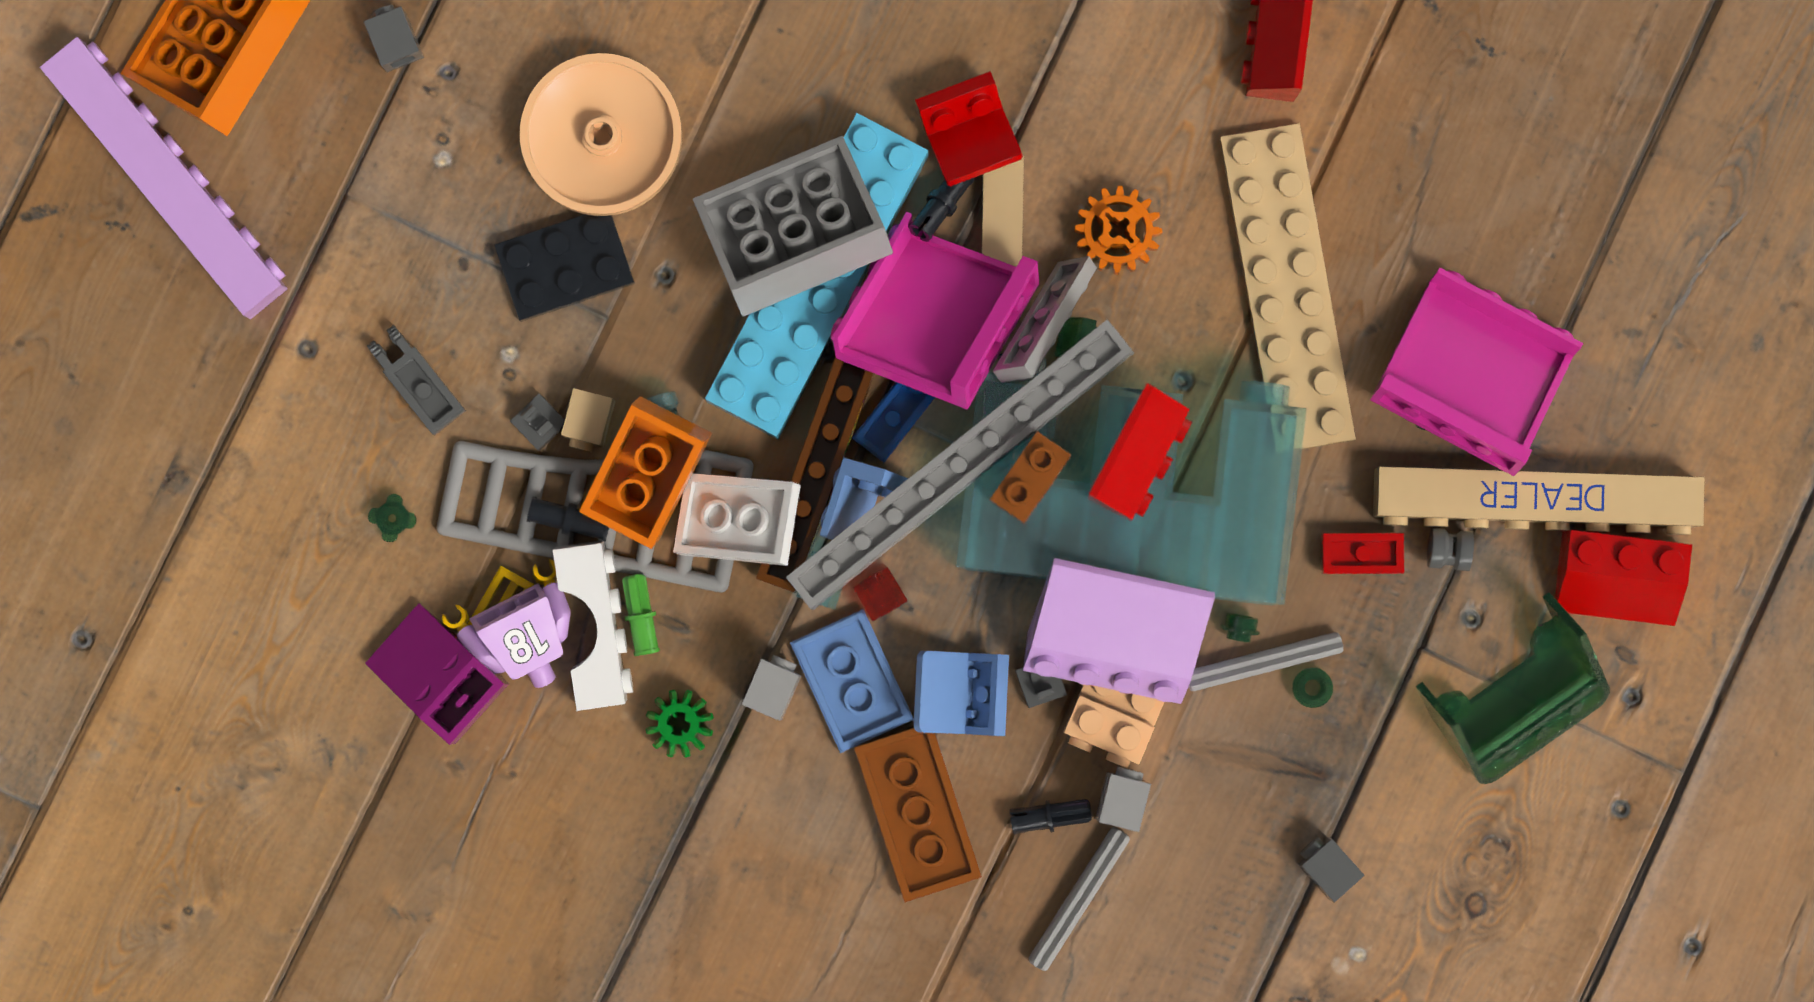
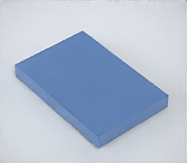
[790,609,914,753]

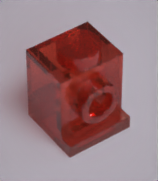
[853,567,908,622]

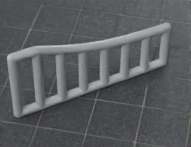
[436,441,753,593]

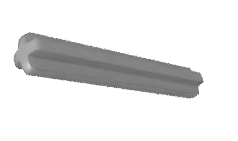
[1188,632,1343,691]
[1029,827,1130,971]

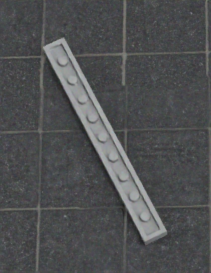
[786,319,1134,610]

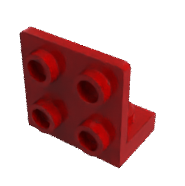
[915,71,1023,186]

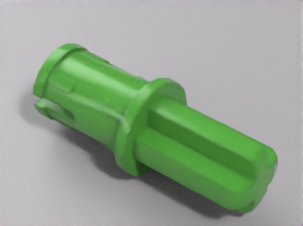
[622,574,660,656]

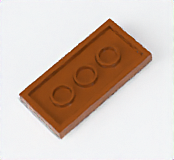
[854,728,982,902]

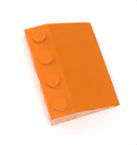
[120,0,310,136]

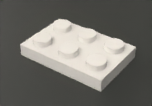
[673,473,801,566]

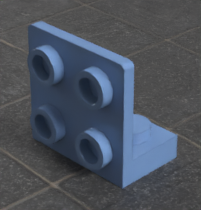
[820,457,908,540]

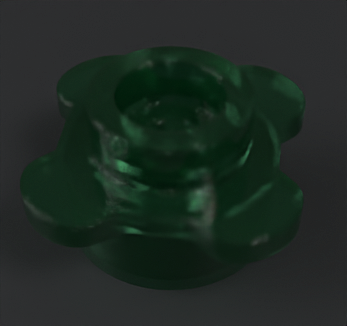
[368,494,417,542]

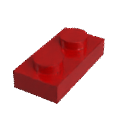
[1321,533,1404,574]

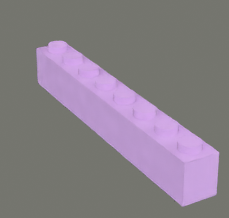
[40,37,288,319]

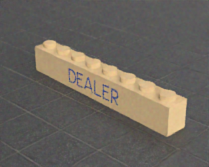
[1373,467,1704,535]

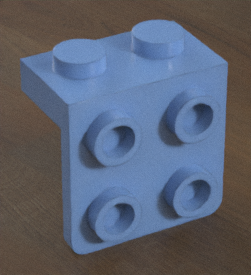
[914,651,1009,736]

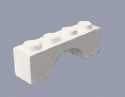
[553,540,633,711]

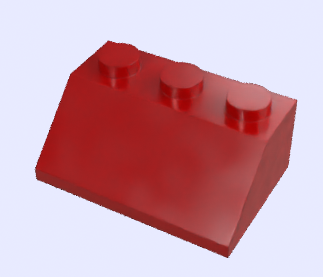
[1240,0,1313,102]
[1087,383,1192,521]
[1553,530,1693,626]

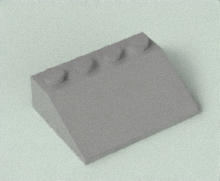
[693,135,893,317]

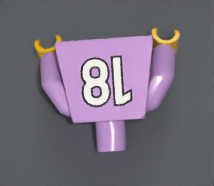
[442,559,571,688]

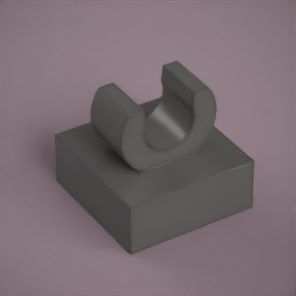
[510,394,565,451]
[1015,667,1067,708]

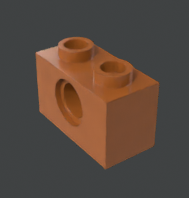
[990,431,1071,525]

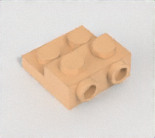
[1063,685,1164,769]

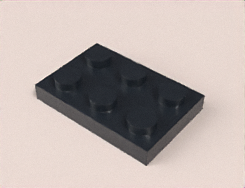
[494,214,635,322]

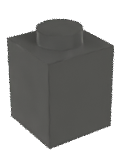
[364,5,424,73]
[1298,837,1365,903]

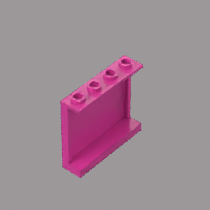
[830,212,1039,410]
[1370,268,1583,476]

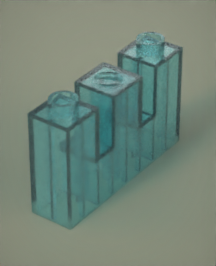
[956,354,1307,607]

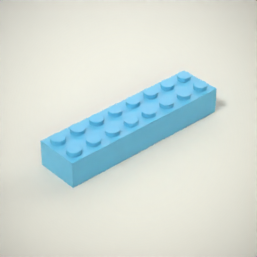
[705,113,928,440]

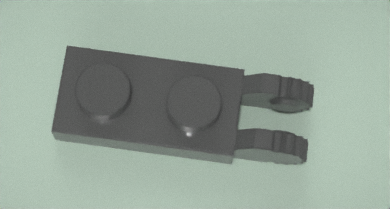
[367,325,466,436]

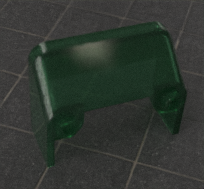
[1416,592,1610,784]

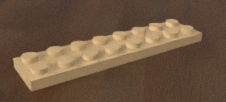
[1219,123,1356,454]

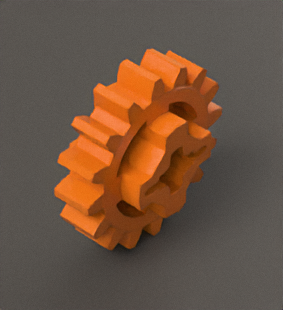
[1074,186,1162,275]

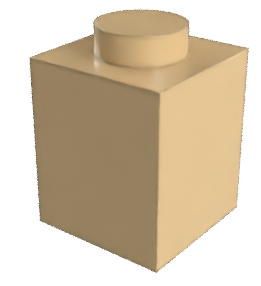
[561,388,616,452]

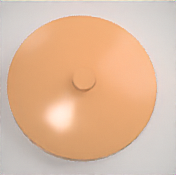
[520,53,682,216]

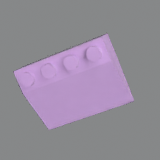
[1023,558,1215,704]

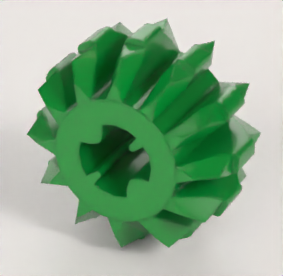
[645,690,714,758]

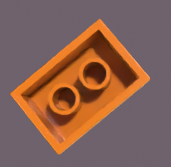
[579,396,712,549]

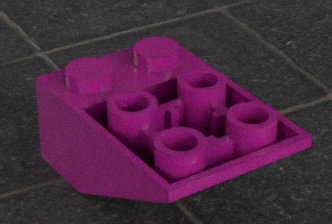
[365,603,509,745]

